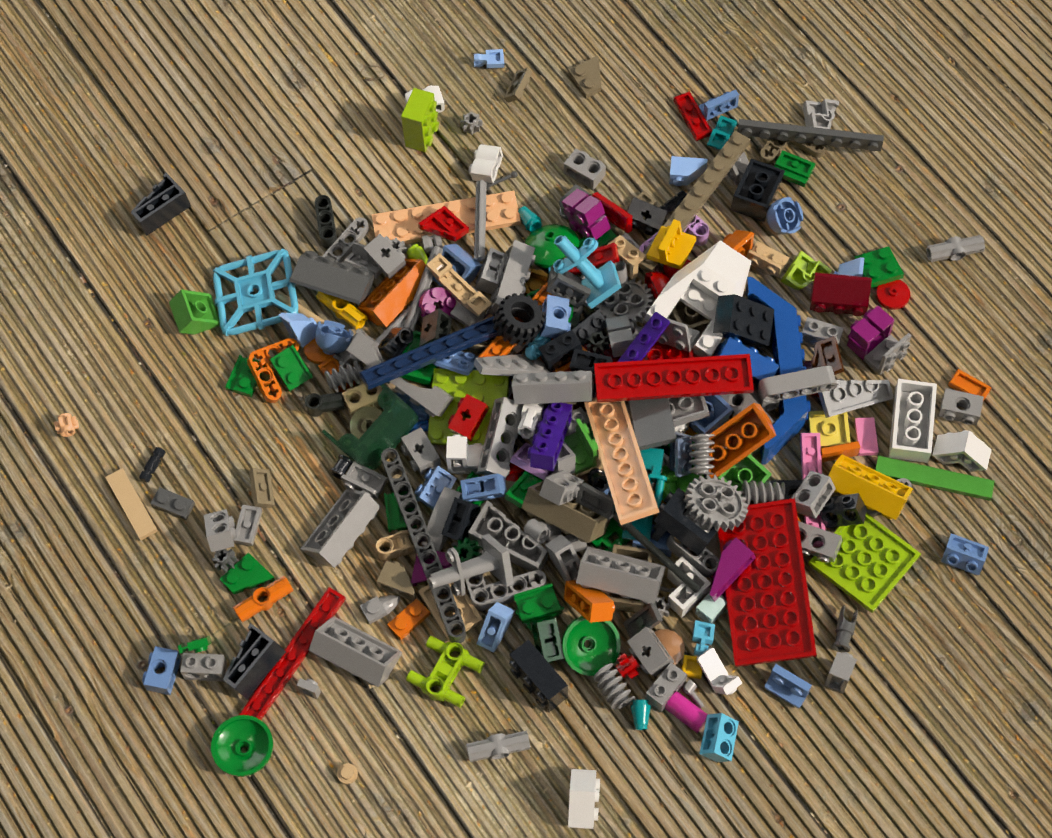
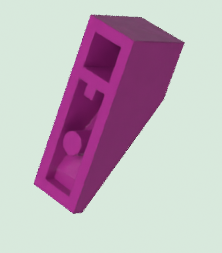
[709,538,756,602]

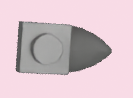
[360,595,400,624]

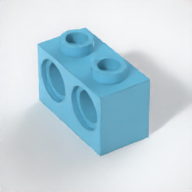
[700,713,739,762]

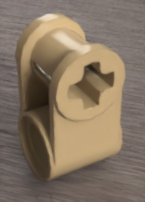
[376,530,415,561]

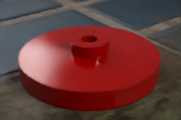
[876,280,910,310]

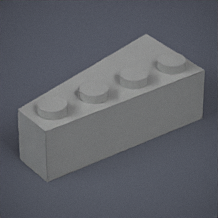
[468,500,548,572]

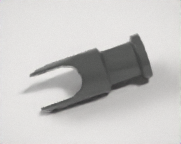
[832,605,858,652]

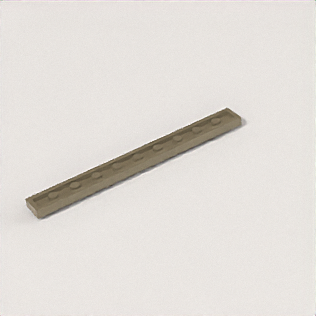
[638,131,751,272]

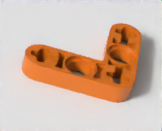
[247,338,299,403]

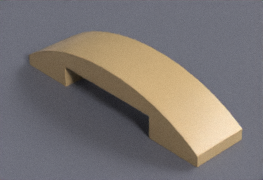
[426,253,492,316]

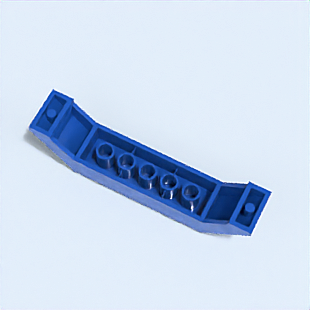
[745,277,810,465]

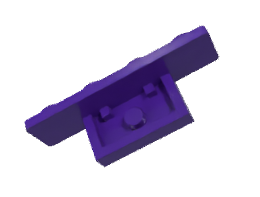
[618,312,670,362]

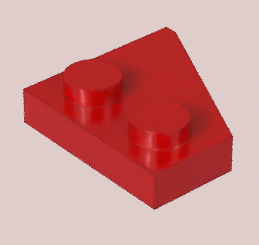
[418,206,469,241]

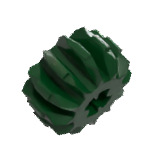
[452,538,483,563]

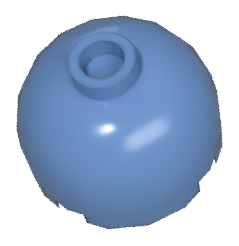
[766,197,803,235]
[315,320,354,355]

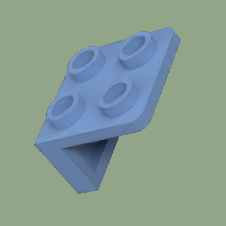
[433,351,478,375]

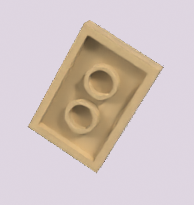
[418,582,483,642]

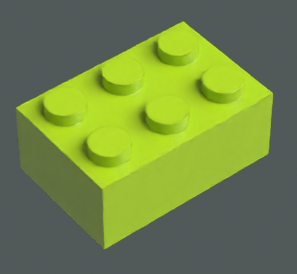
[401,88,439,152]

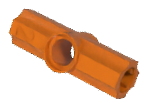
[233,576,294,623]

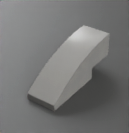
[422,487,465,551]

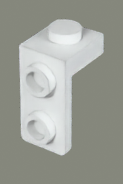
[697,648,742,695]

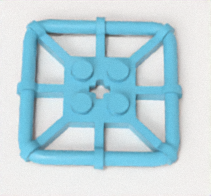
[213,249,299,336]

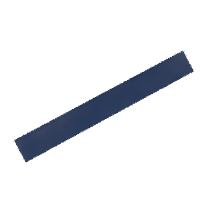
[359,316,498,390]

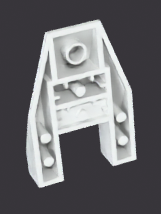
[643,241,751,357]

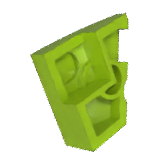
[780,251,832,290]

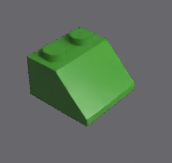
[169,290,220,335]

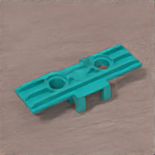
[622,448,667,541]

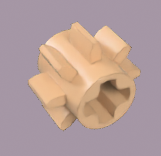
[54,413,79,437]

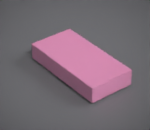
[854,417,879,456]

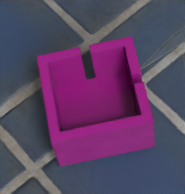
[561,188,611,240]
[847,305,895,360]

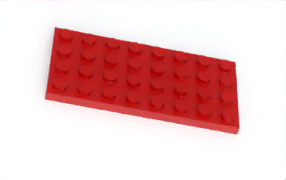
[718,498,817,667]

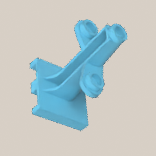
[553,235,622,308]

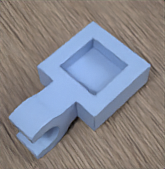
[474,49,504,68]

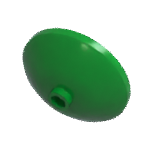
[525,224,579,268]
[561,616,621,676]
[211,715,274,777]

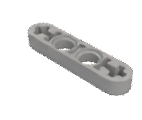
[322,217,369,263]

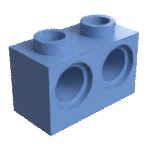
[460,473,507,502]

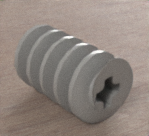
[324,361,364,392]
[689,434,715,475]
[742,480,785,505]
[593,663,635,709]

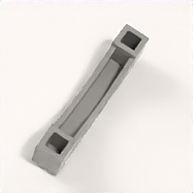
[346,331,454,417]

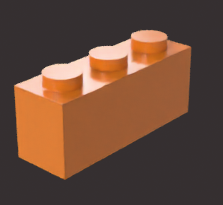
[564,580,615,622]

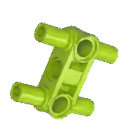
[406,636,485,708]

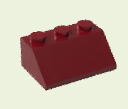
[810,272,872,316]

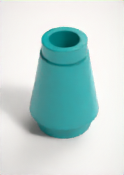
[518,206,542,232]
[630,700,651,730]

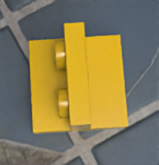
[646,219,696,269]

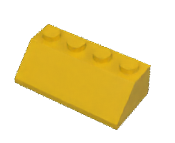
[828,454,913,520]

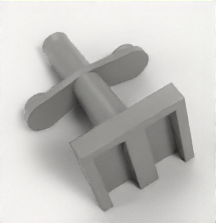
[427,534,514,596]

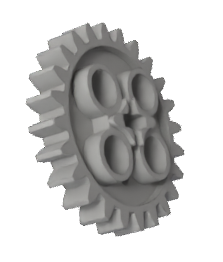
[594,278,654,327]
[684,474,748,532]

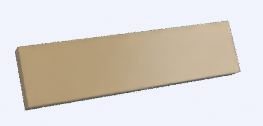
[105,468,158,541]

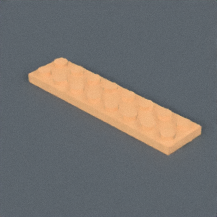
[372,191,521,244]
[584,397,659,525]

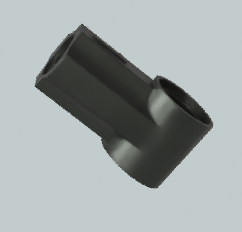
[305,392,344,417]

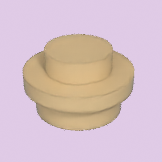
[337,763,358,784]

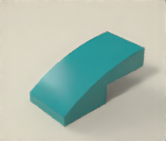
[707,115,737,150]

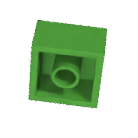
[717,454,772,503]

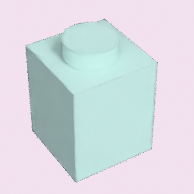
[695,592,727,624]

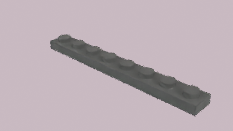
[737,119,884,151]

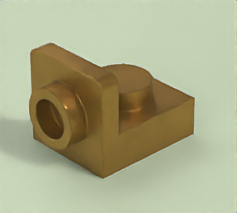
[524,269,549,296]

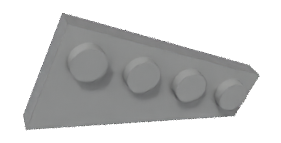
[474,354,551,376]
[818,380,894,418]

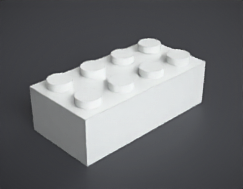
[889,379,937,463]

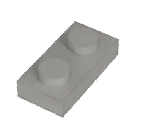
[234,505,262,546]

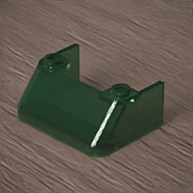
[322,384,418,471]

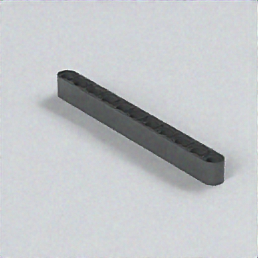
[381,448,466,644]

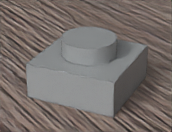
[297,678,321,699]

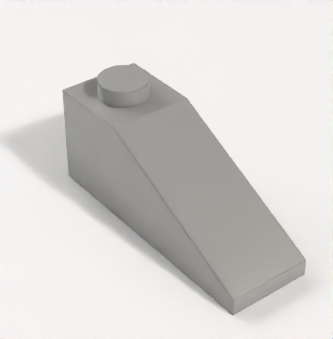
[545,534,580,583]

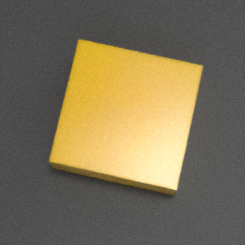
[682,655,702,679]

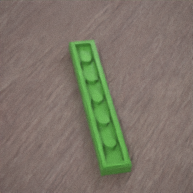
[875,456,995,501]

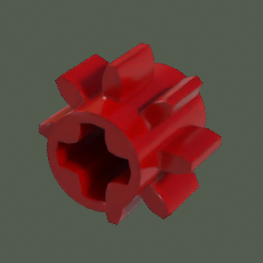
[615,653,640,679]

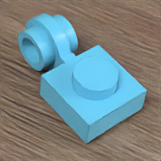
[525,331,552,360]
[692,620,715,657]

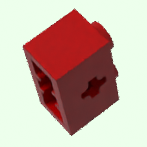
[448,394,490,442]

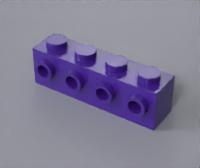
[527,403,572,471]

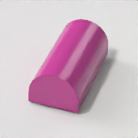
[665,691,708,734]

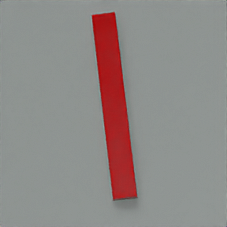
[238,587,346,720]

